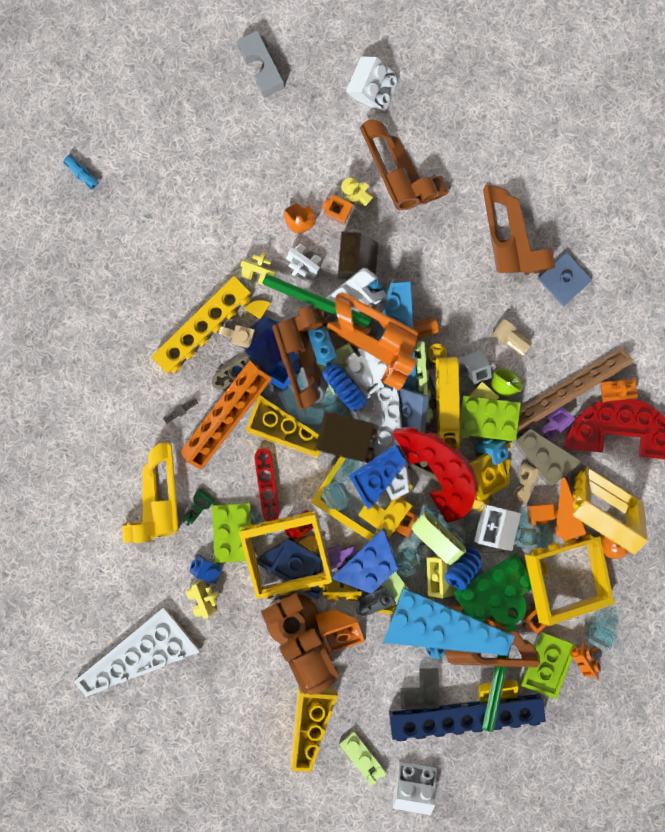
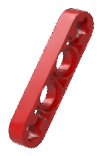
[254,448,280,521]

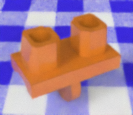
[600,379,638,402]

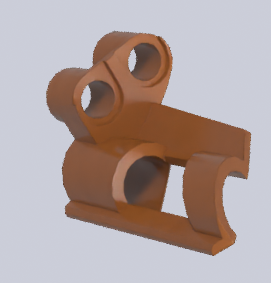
[483,185,555,275]
[272,306,328,410]

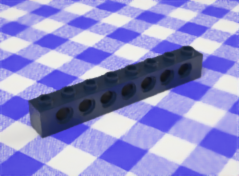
[389,694,546,742]

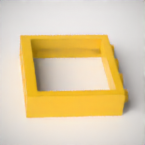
[311,457,413,541]
[572,466,648,554]
[239,510,333,599]
[525,533,615,626]

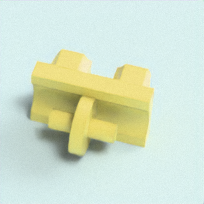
[341,178,373,206]
[240,252,277,286]
[186,580,220,619]

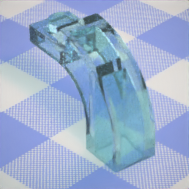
[278,388,346,424]

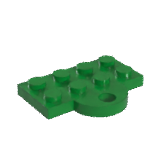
[452,553,532,626]

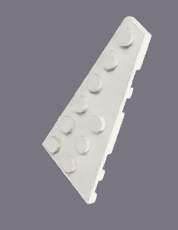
[350,383,410,500]
[74,606,201,697]

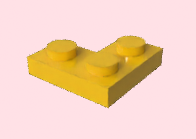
[358,497,412,538]

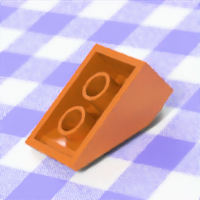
[555,477,587,542]

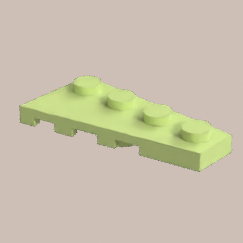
[415,341,433,425]

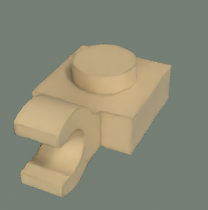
[219,325,255,349]

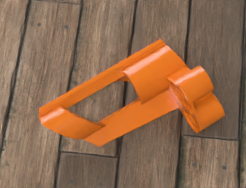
[335,292,418,391]

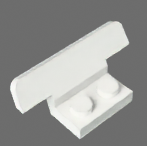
[325,268,387,315]

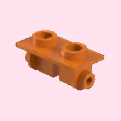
[570,641,601,681]

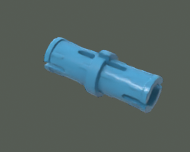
[63,154,100,190]

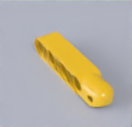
[436,357,460,449]

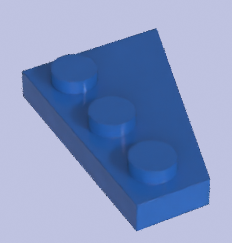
[349,445,408,509]

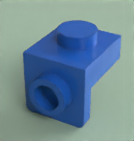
[268,364,298,391]
[190,555,223,584]

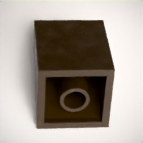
[337,231,378,279]
[315,411,380,463]

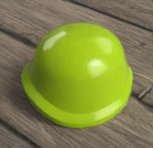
[491,368,523,397]

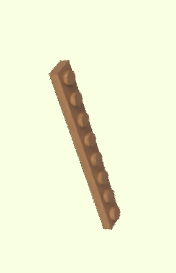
[505,347,633,441]

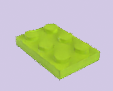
[459,396,521,441]
[212,503,253,563]
[520,631,577,699]

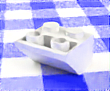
[346,57,400,112]
[474,504,521,551]
[393,762,437,815]

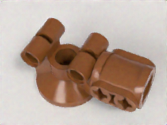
[261,593,340,695]

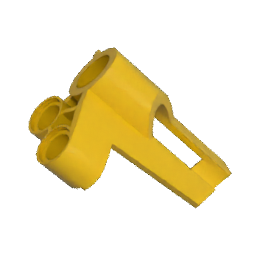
[122,442,179,543]

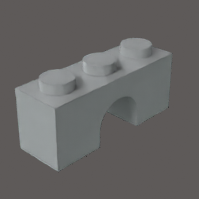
[237,31,285,98]
[428,350,492,393]

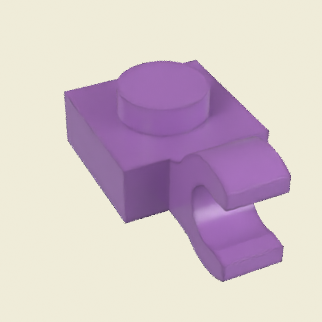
[540,407,575,440]
[327,544,357,569]

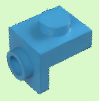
[475,438,508,465]

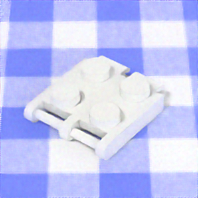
[344,348,388,399]

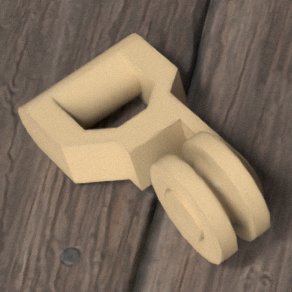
[513,463,539,503]

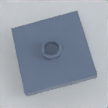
[538,252,592,307]
[399,387,429,433]

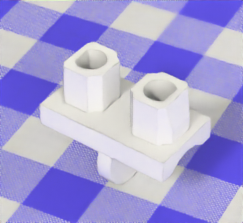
[286,244,322,279]

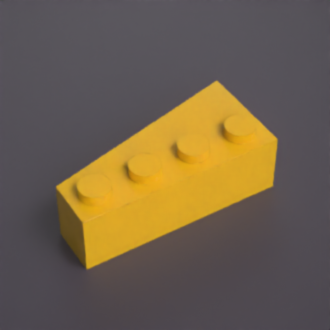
[245,395,320,459]
[290,686,339,772]

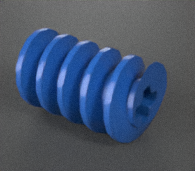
[444,547,482,590]

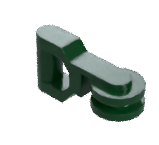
[182,488,216,526]

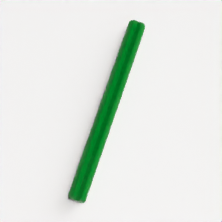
[263,274,371,328]
[482,615,516,732]

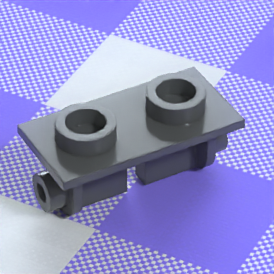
[356,587,396,616]

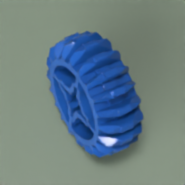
[322,363,367,412]

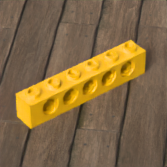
[151,276,251,374]

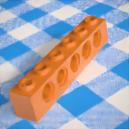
[180,361,272,470]

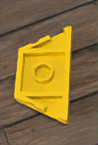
[470,442,511,501]

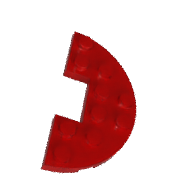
[563,399,665,459]
[392,428,478,523]

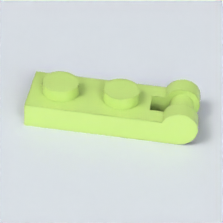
[339,731,387,786]

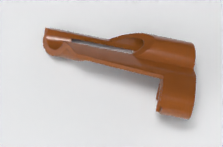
[360,119,449,210]
[443,604,540,667]

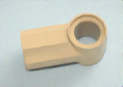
[492,319,532,356]

